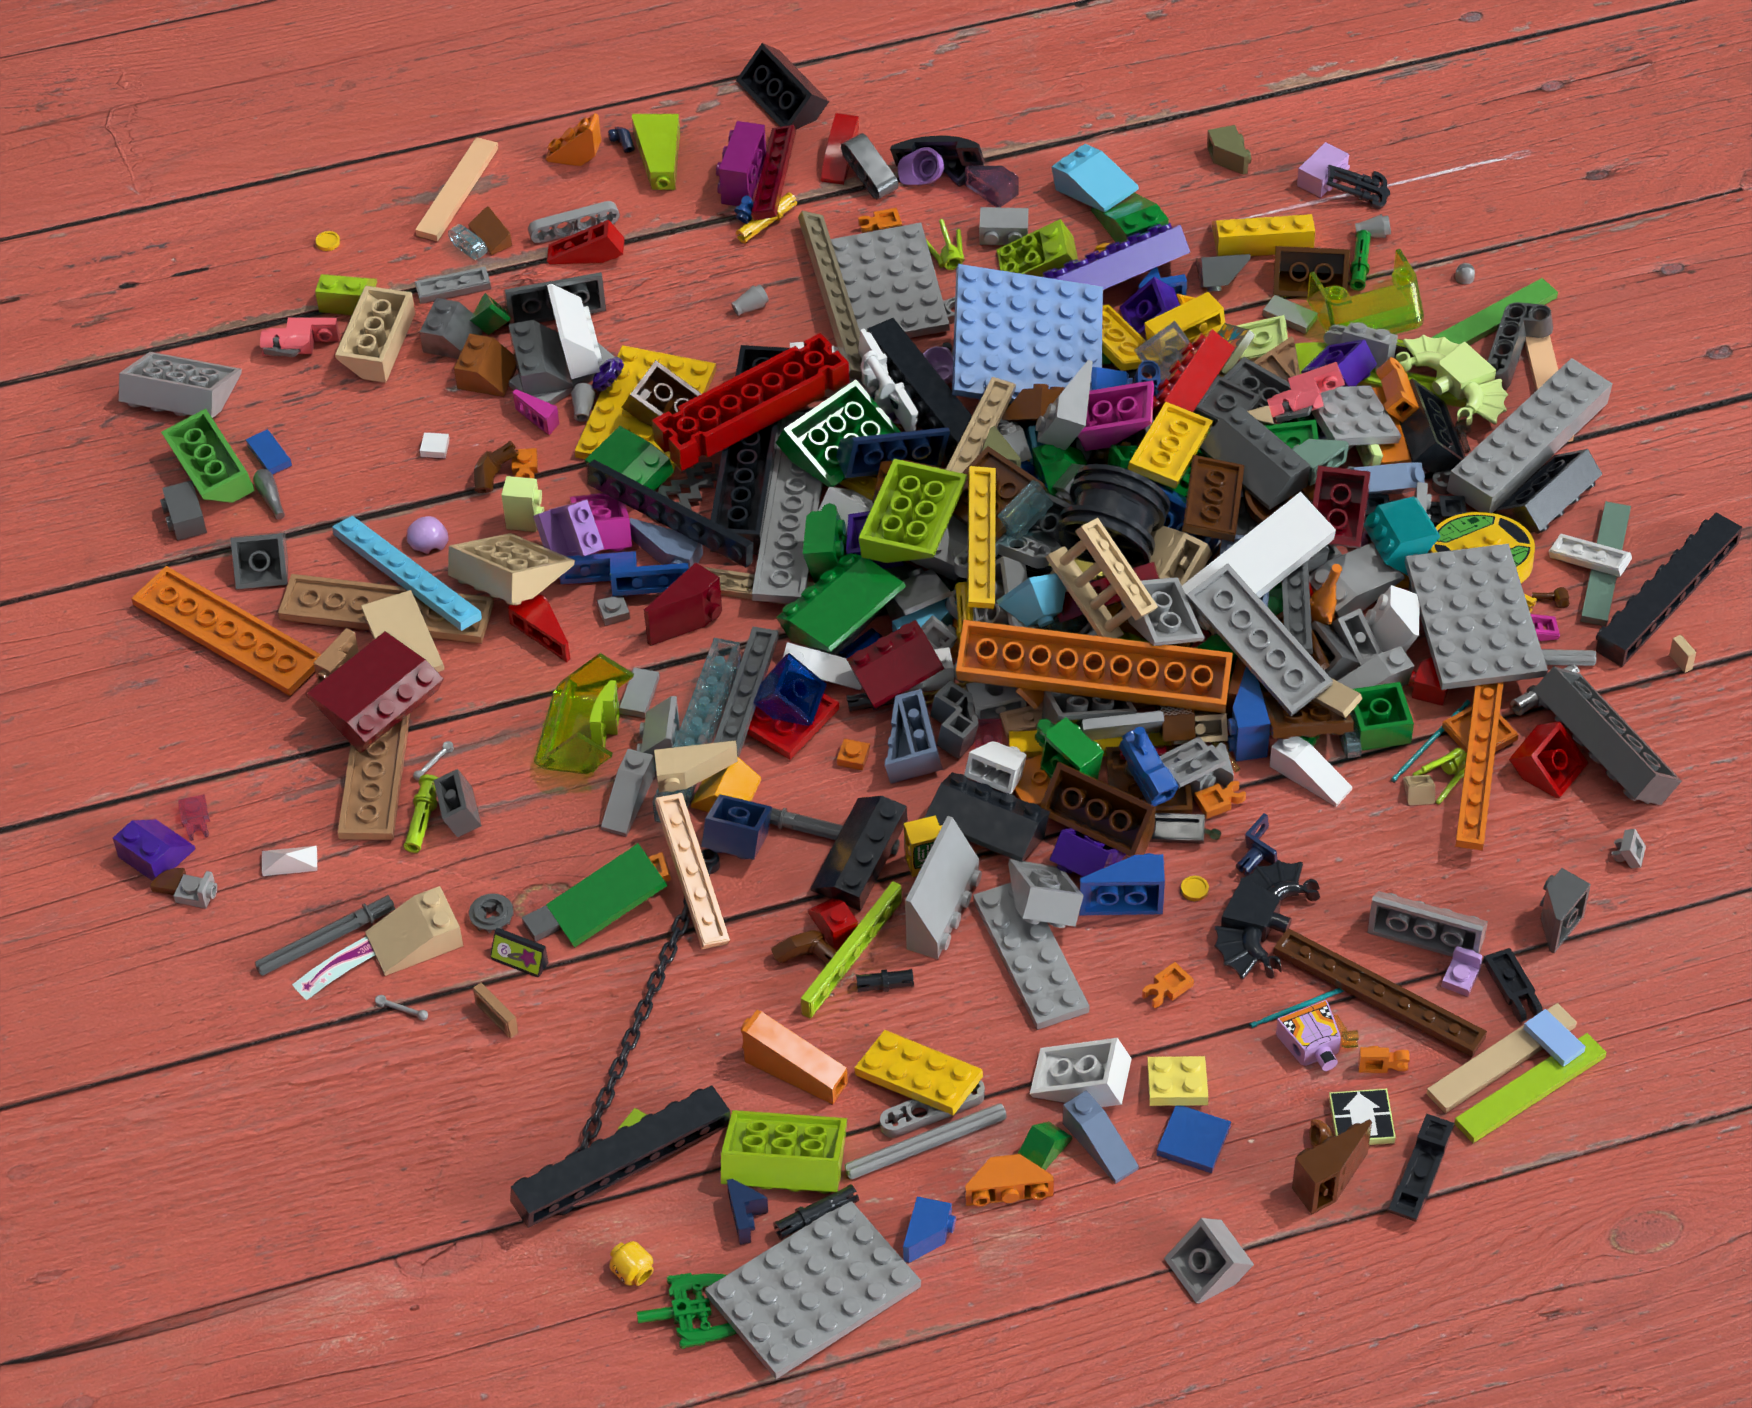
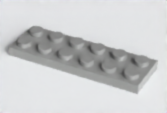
[1186,563,1333,716]
[973,883,1090,1030]

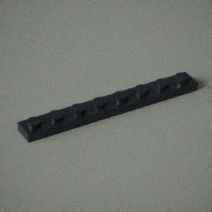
[587,460,753,568]

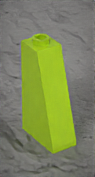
[632,114,680,190]

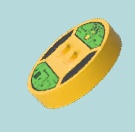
[1429,512,1535,583]

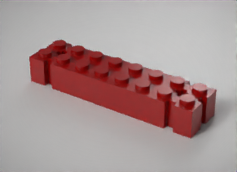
[652,333,850,471]

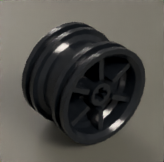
[1054,464,1170,568]

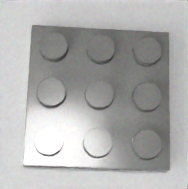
[1311,386,1402,446]

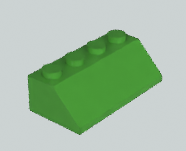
[161,409,255,503]

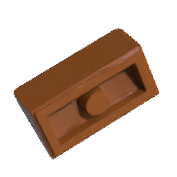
[468,206,512,255]

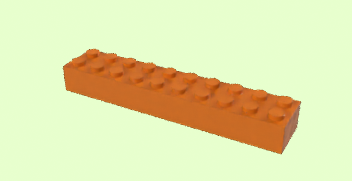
[956,620,1233,714]

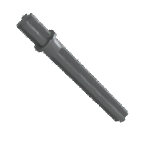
[770,808,900,855]
[255,895,395,975]

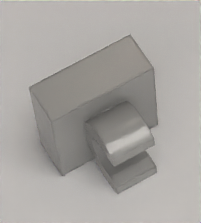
[1611,829,1646,869]

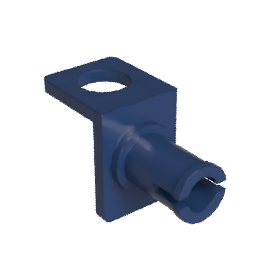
[1236,813,1278,876]

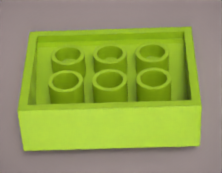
[859,459,968,563]
[721,1110,847,1194]

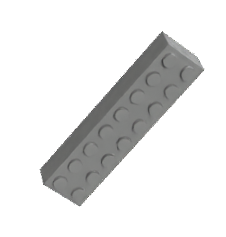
[1447,358,1613,513]

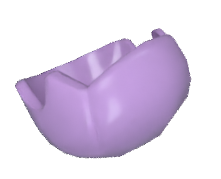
[923,346,953,384]
[407,516,448,554]

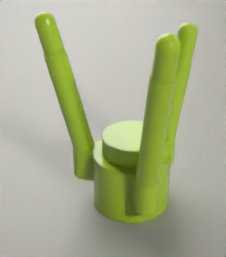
[926,219,965,270]
[1413,748,1467,804]

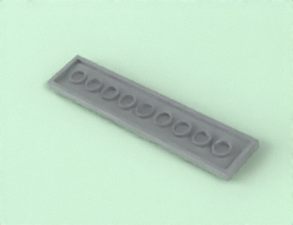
[752,412,823,603]

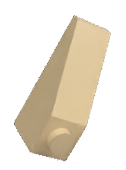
[654,741,738,792]

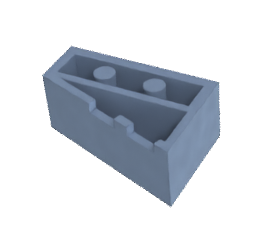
[885,689,943,784]

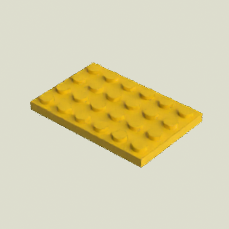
[575,345,716,476]

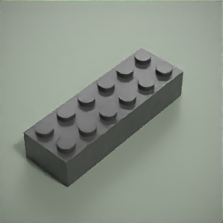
[1533,666,1682,805]

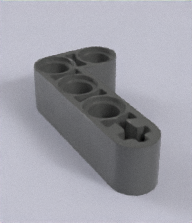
[1487,302,1553,390]

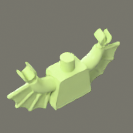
[1396,335,1508,425]

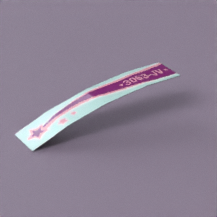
[292,937,375,1000]

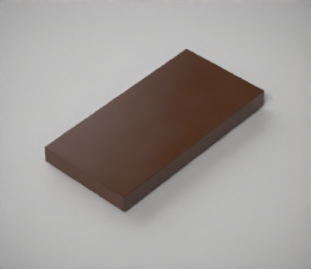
[1182,455,1244,542]

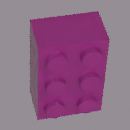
[716,121,766,206]

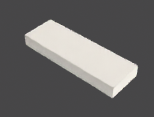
[1549,534,1632,577]

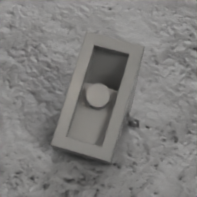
[1191,742,1234,796]

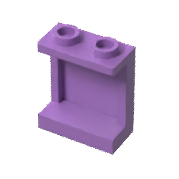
[533,499,604,556]

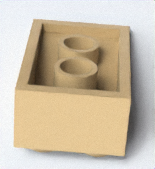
[365,886,463,976]

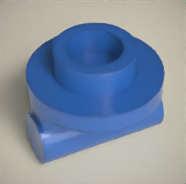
[734,196,754,224]

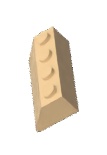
[335,286,415,383]

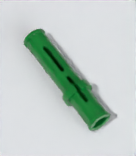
[1350,230,1371,291]

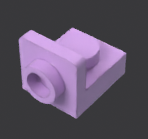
[1441,946,1482,997]

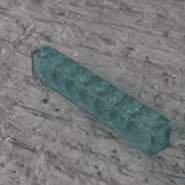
[653,638,741,823]

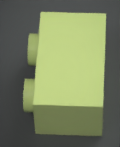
[501,476,544,532]

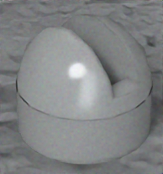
[1455,263,1475,284]

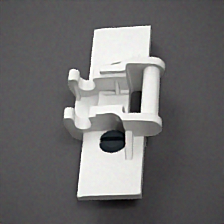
[858,329,918,432]

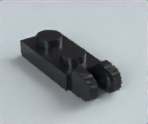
[1483,948,1543,1022]

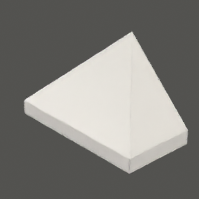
[262,846,318,876]

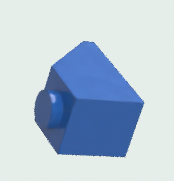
[903,1196,956,1263]

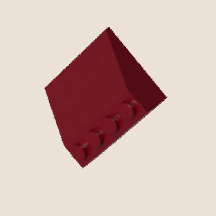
[306,631,444,753]

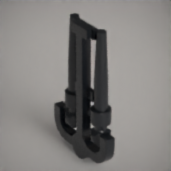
[1327,165,1390,209]

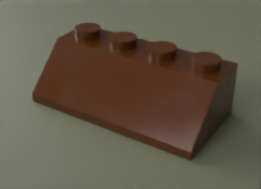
[1040,762,1156,856]

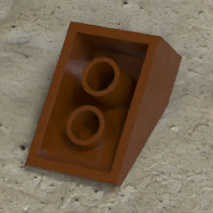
[621,360,701,426]

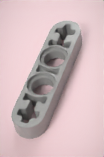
[528,201,620,243]
[880,1080,985,1138]

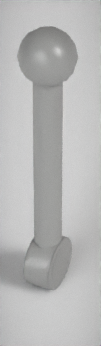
[413,741,454,781]
[375,995,428,1021]

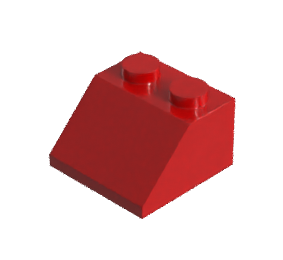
[1509,721,1588,798]

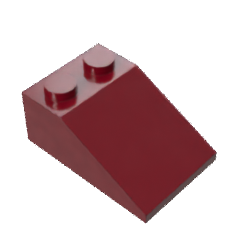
[1313,466,1371,548]
[644,562,722,646]

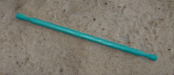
[1391,700,1471,782]
[1250,988,1344,1028]

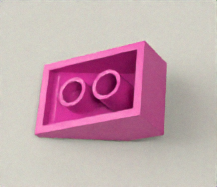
[1078,380,1154,451]
[570,493,632,554]

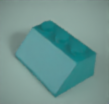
[1364,496,1440,576]

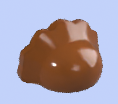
[1309,1119,1333,1147]

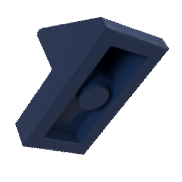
[727,1179,768,1245]

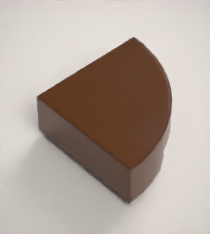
[150,868,186,895]

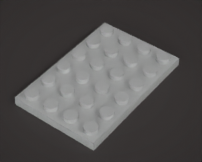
[831,223,950,338]
[1405,544,1548,690]
[705,1202,921,1379]

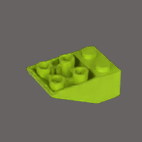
[997,219,1078,277]

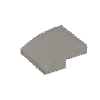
[1159,737,1227,788]

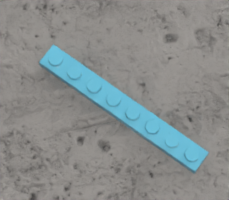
[332,516,482,631]

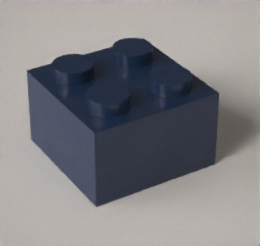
[701,794,772,860]

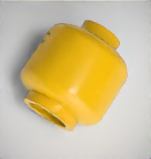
[609,1241,654,1286]

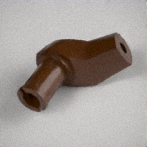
[474,441,519,493]
[771,930,837,964]

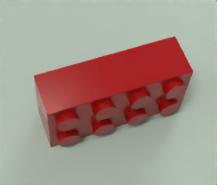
[1152,329,1235,420]

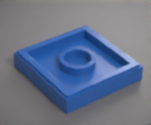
[1157,1106,1231,1173]

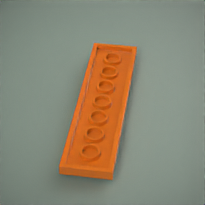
[131,566,321,696]

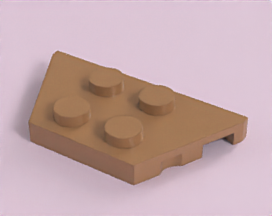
[1254,336,1300,382]

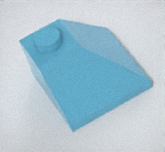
[996,573,1066,627]

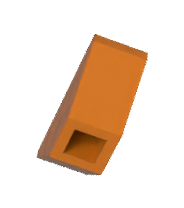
[545,113,601,166]
[965,1154,1054,1206]

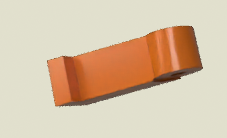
[1376,357,1419,423]

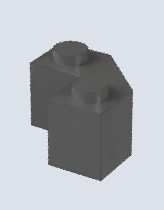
[930,680,979,759]

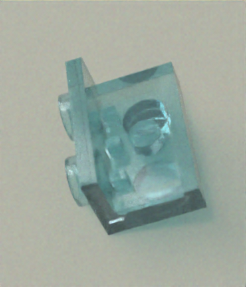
[998,480,1053,540]

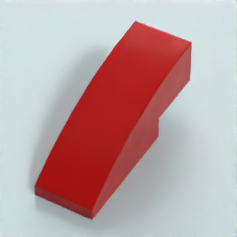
[821,113,859,185]

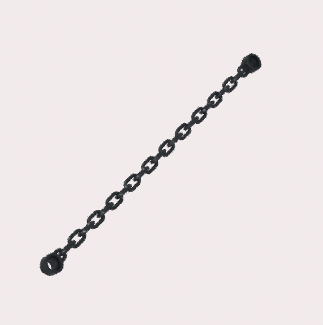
[557,849,720,1215]

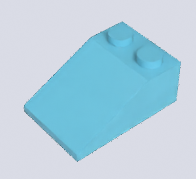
[1051,144,1139,212]

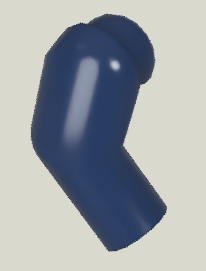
[608,126,635,153]

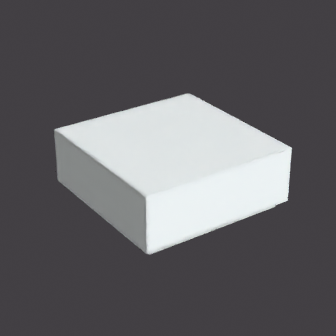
[420,433,450,458]

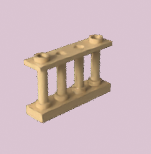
[1045,518,1158,639]

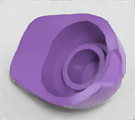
[898,147,944,185]

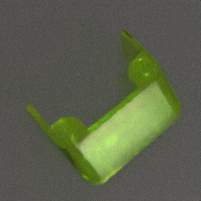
[1307,249,1424,334]
[534,653,634,774]

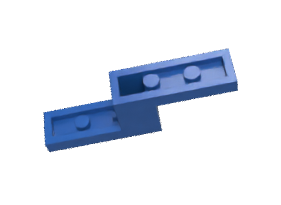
[560,551,689,596]

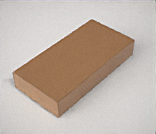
[473,983,519,1038]

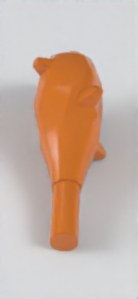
[1310,564,1342,625]

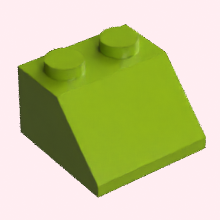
[315,274,377,315]

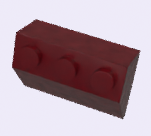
[846,620,945,708]

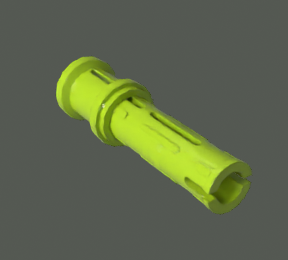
[404,774,438,853]

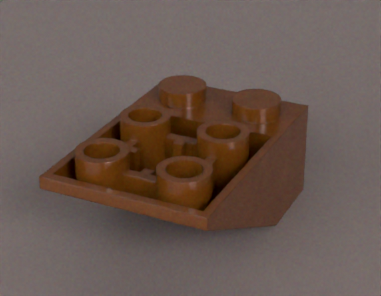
[1292,1119,1372,1215]

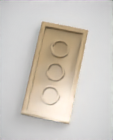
[361,590,444,672]

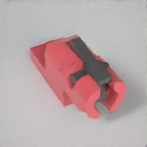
[260,318,340,357]
[1267,362,1345,424]

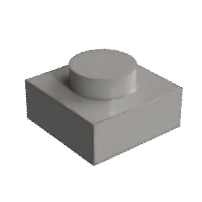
[597,595,630,626]

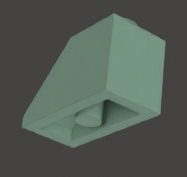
[1292,439,1349,486]

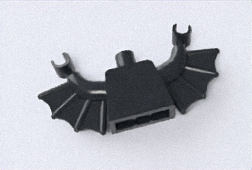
[1214,860,1320,979]

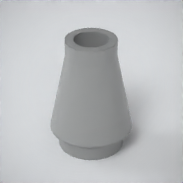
[1355,214,1391,238]
[731,284,769,316]
[571,383,596,422]

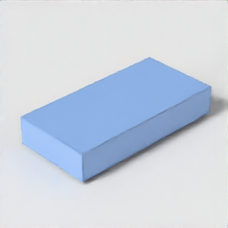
[1523,1009,1586,1067]

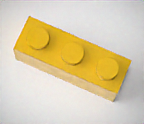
[1144,292,1225,357]

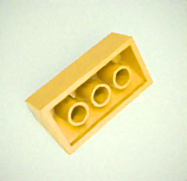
[1212,214,1315,256]

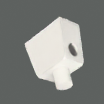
[964,741,1027,794]

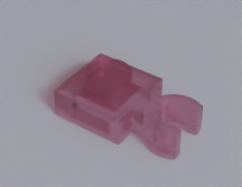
[178,794,210,841]

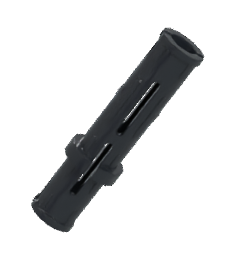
[773,1184,859,1240]

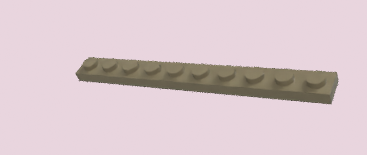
[798,211,862,380]

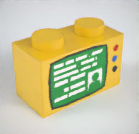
[904,815,943,877]

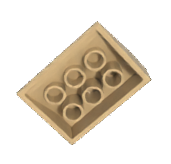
[448,533,575,605]

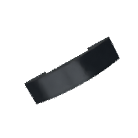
[890,135,985,167]
[1365,494,1467,527]
[1388,1113,1454,1222]

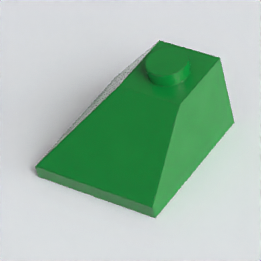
[1032,444,1088,498]

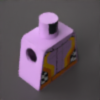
[1276,1000,1341,1071]

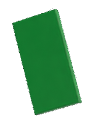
[546,843,668,948]

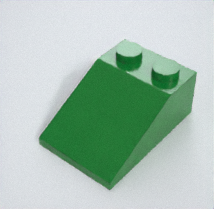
[1091,193,1169,243]
[585,426,674,491]

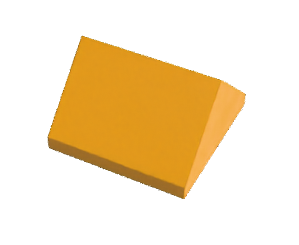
[691,757,761,812]

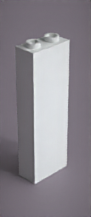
[1182,492,1336,635]

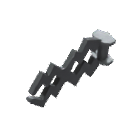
[658,462,720,510]

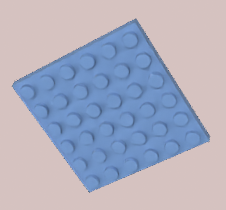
[952,264,1103,404]

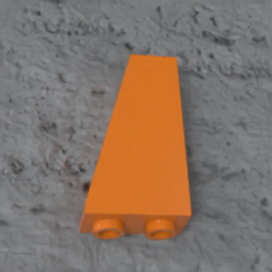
[741,1010,848,1105]

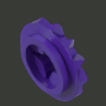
[592,357,624,392]

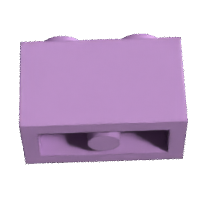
[1297,142,1350,198]

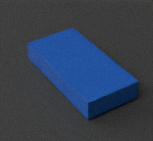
[246,429,292,475]

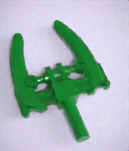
[636,1273,737,1349]

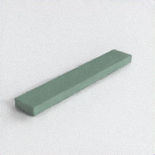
[1580,501,1631,627]

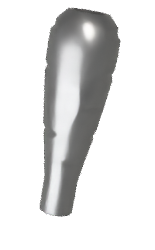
[253,469,285,520]

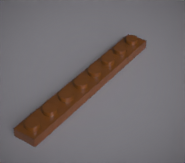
[1273,928,1487,1057]

